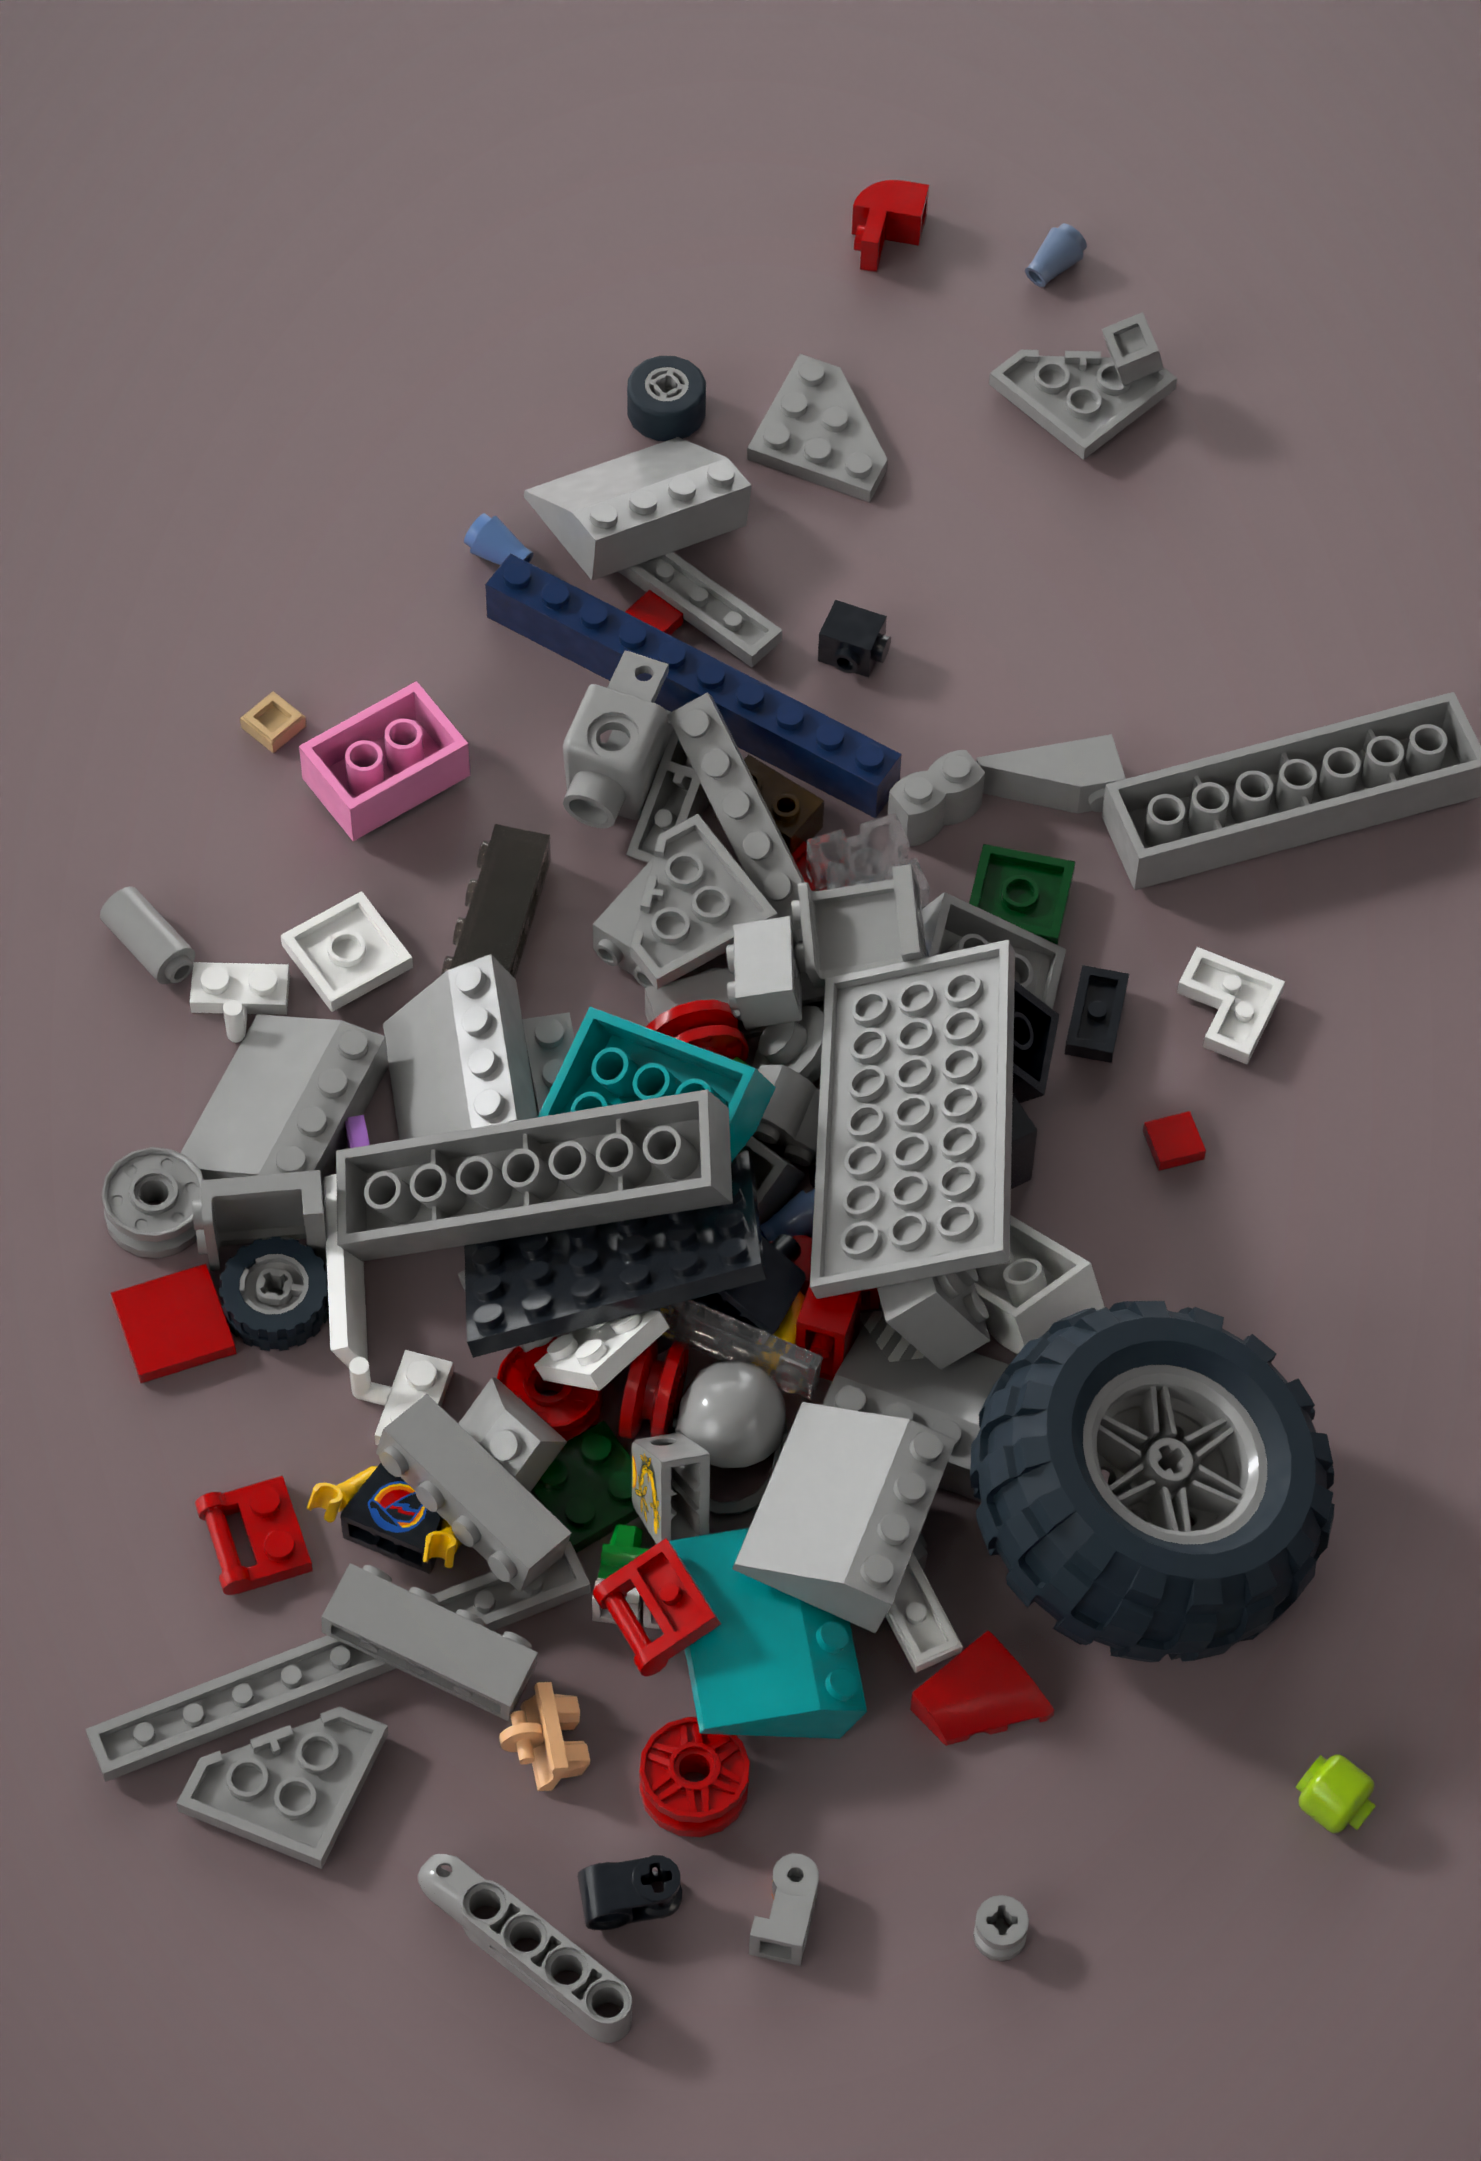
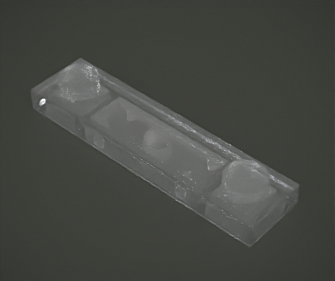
[654,1300,823,1400]

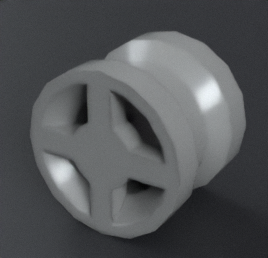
[973,1895,1029,1961]

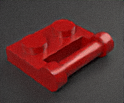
[195,1475,313,1595]
[593,1538,721,1677]

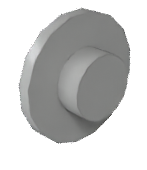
[753,1005,824,1083]

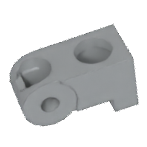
[749,1853,819,1966]

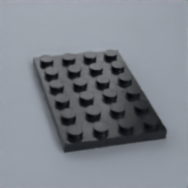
[464,1151,767,1358]

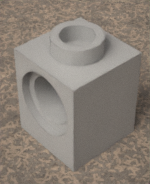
[1102,312,1164,386]

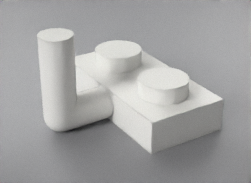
[190,962,290,1043]
[349,1350,454,1445]

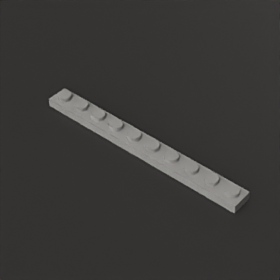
[85,1541,590,1782]

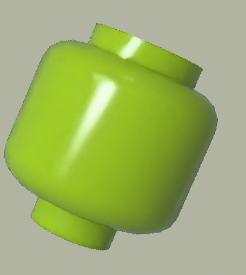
[1295,1754,1377,1833]

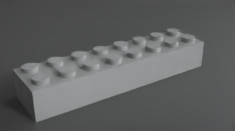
[1102,692,1481,890]
[336,1090,733,1261]

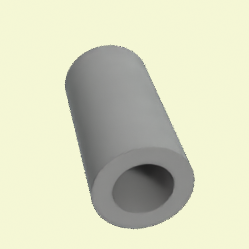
[100,887,195,984]

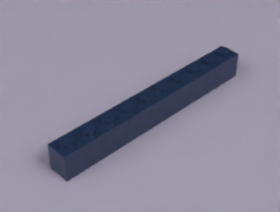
[485,553,902,818]

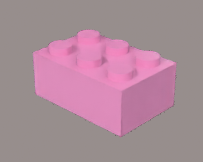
[299,681,470,841]

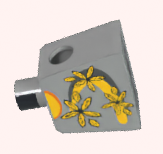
[630,1433,710,1544]

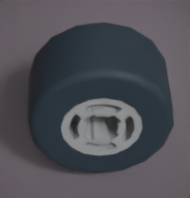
[627,356,706,441]

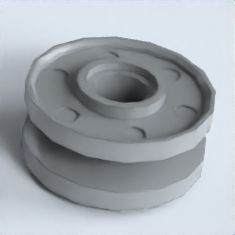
[102,1147,203,1258]

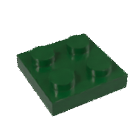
[969,844,1076,945]
[530,1420,639,1553]

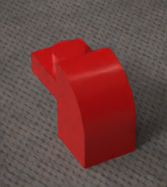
[852,180,929,272]

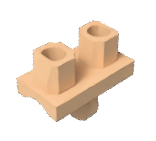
[499,1682,590,1791]

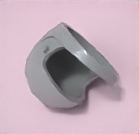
[672,1359,788,1515]

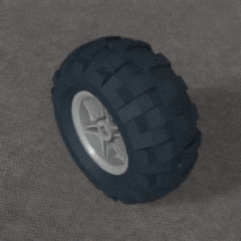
[970,1301,1335,1662]

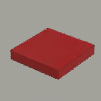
[111,1263,237,1383]

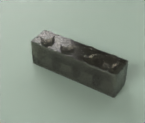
[441,824,551,978]

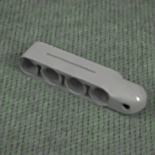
[417,1854,632,2043]

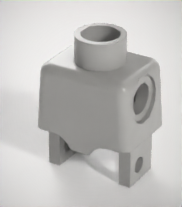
[563,650,673,828]

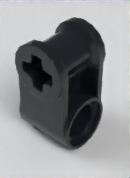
[577,1855,683,1931]

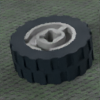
[219,1236,329,1351]

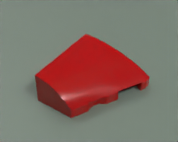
[910,1630,1055,1746]

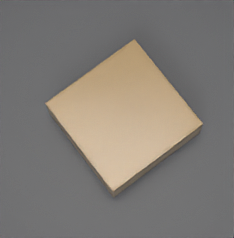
[240,691,306,753]

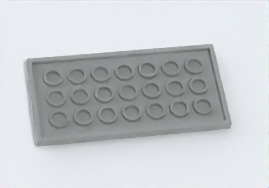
[810,940,1015,1299]

